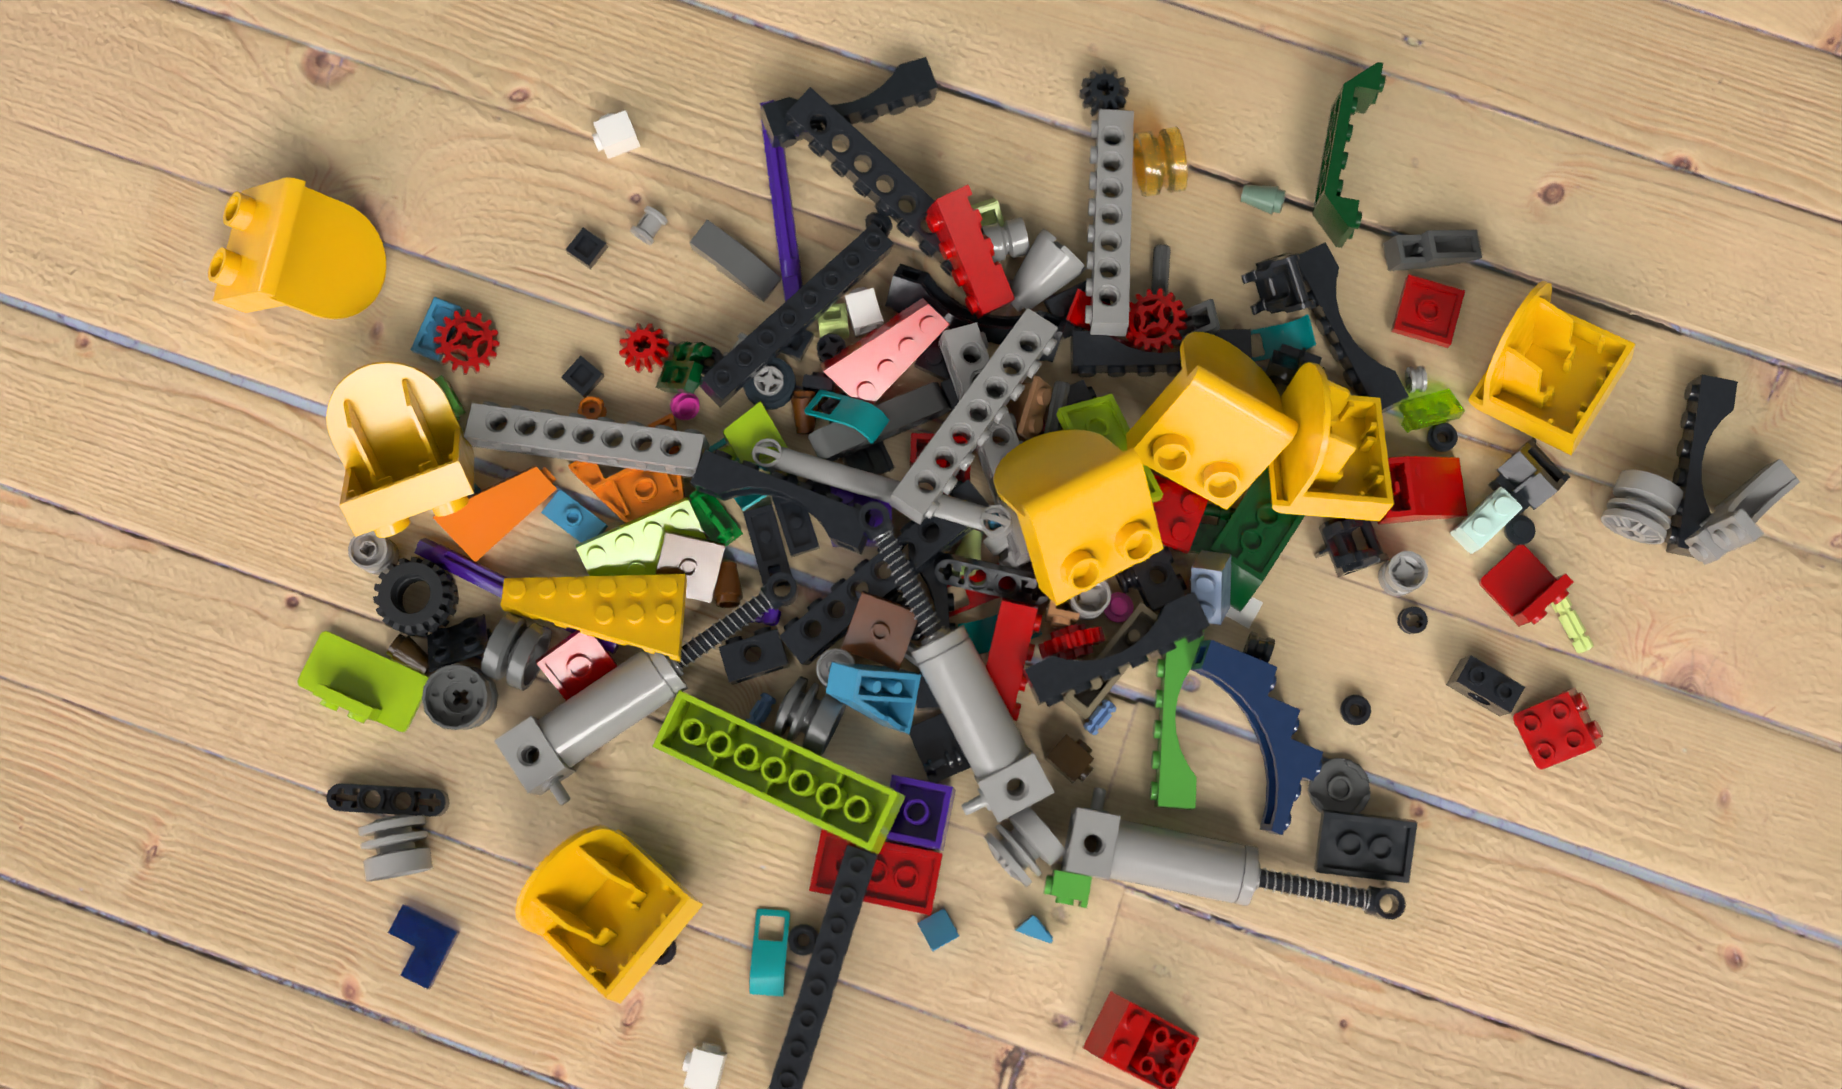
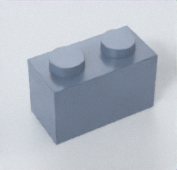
[1191,550,1231,625]

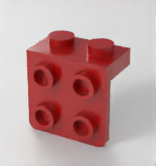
[1479,545,1574,627]
[1513,687,1603,770]

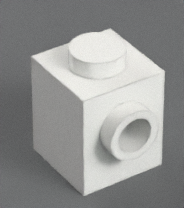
[592,110,640,159]
[845,287,883,337]
[682,1042,727,1089]

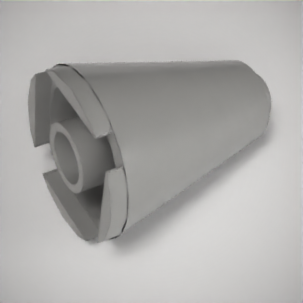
[1009,229,1086,312]

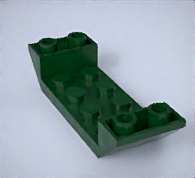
[1312,62,1386,248]
[1189,466,1305,612]

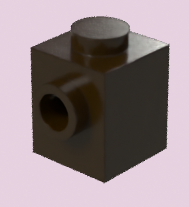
[1045,734,1095,783]

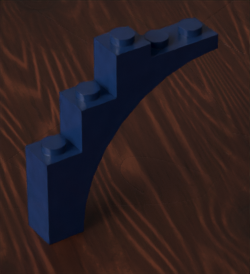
[1191,640,1323,835]

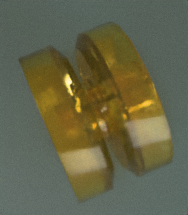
[1133,127,1188,197]

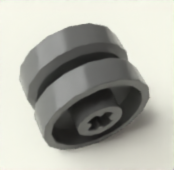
[481,613,552,691]

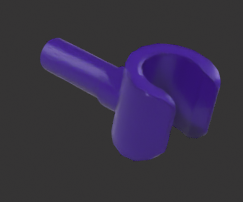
[750,608,781,626]

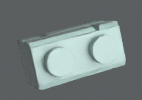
[1450,487,1522,554]

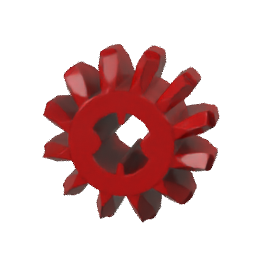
[619,323,670,373]

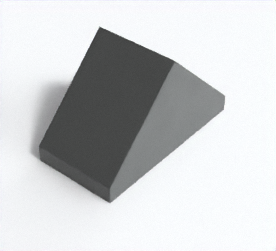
[1168,299,1220,347]

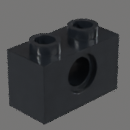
[719,627,790,685]
[1446,655,1525,716]

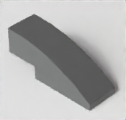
[689,220,781,302]
[1383,230,1482,271]

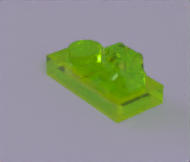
[1398,388,1465,433]

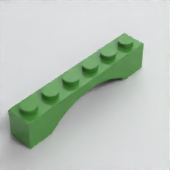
[1150,630,1204,810]

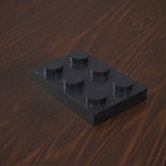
[1314,809,1417,883]

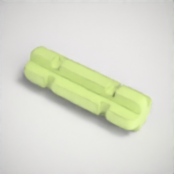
[1551,596,1593,653]

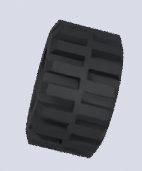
[373,557,459,637]

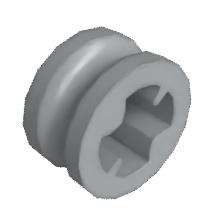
[1405,366,1427,393]

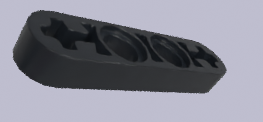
[934,553,1049,605]
[326,783,450,817]

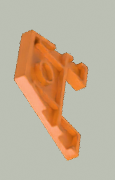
[568,413,685,523]

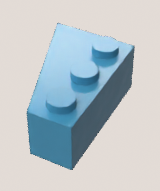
[826,662,921,735]

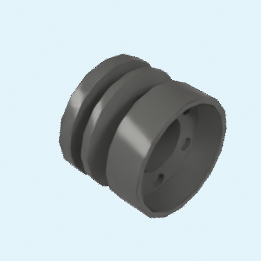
[422,664,498,730]
[773,676,847,756]

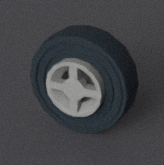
[743,358,796,410]

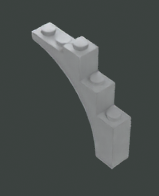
[1684,459,1800,565]

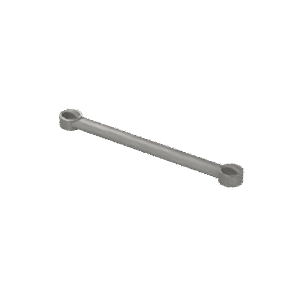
[752,438,1013,539]

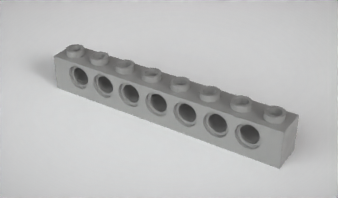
[1085,109,1134,336]
[889,308,1058,525]
[939,323,1030,563]
[464,401,710,477]

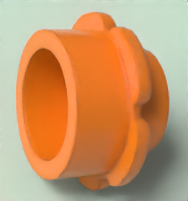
[577,397,607,420]

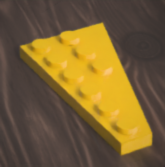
[501,574,687,662]

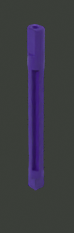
[760,100,803,302]
[414,538,620,654]

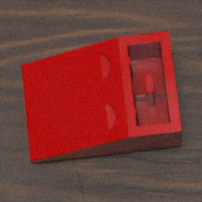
[1377,456,1468,525]
[1083,991,1200,1089]

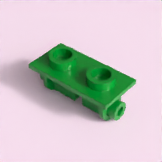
[689,490,743,547]

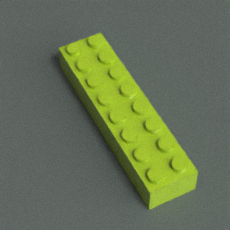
[652,690,906,854]

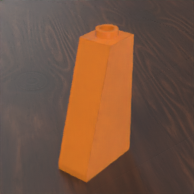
[433,465,557,562]

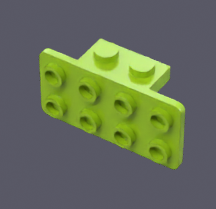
[297,631,429,732]

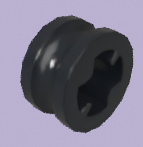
[1115,566,1139,594]
[1397,607,1428,634]

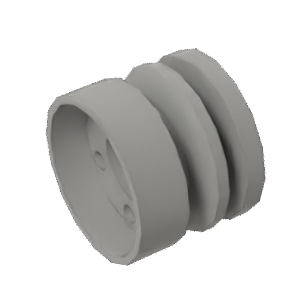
[1601,469,1683,544]
[984,807,1066,887]
[358,814,433,882]

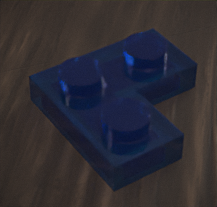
[388,904,460,990]

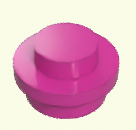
[670,393,700,420]
[1104,592,1134,623]

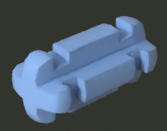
[745,693,776,728]
[1083,699,1117,736]

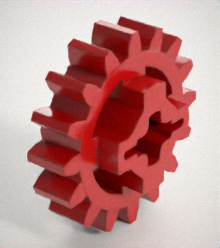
[1126,288,1188,353]
[433,309,500,375]
[1038,623,1106,660]

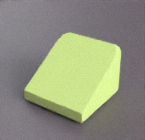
[971,198,1004,230]
[818,303,850,339]

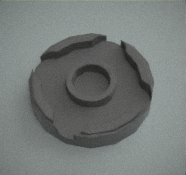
[1308,758,1371,813]

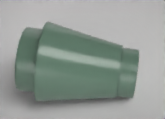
[1241,185,1286,215]

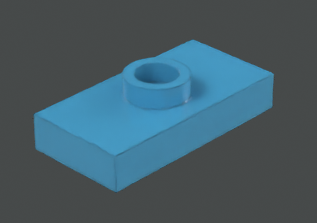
[410,297,463,362]
[541,489,608,543]

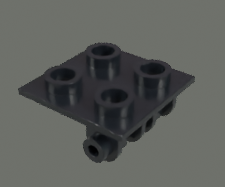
[427,614,492,672]
[910,713,971,783]

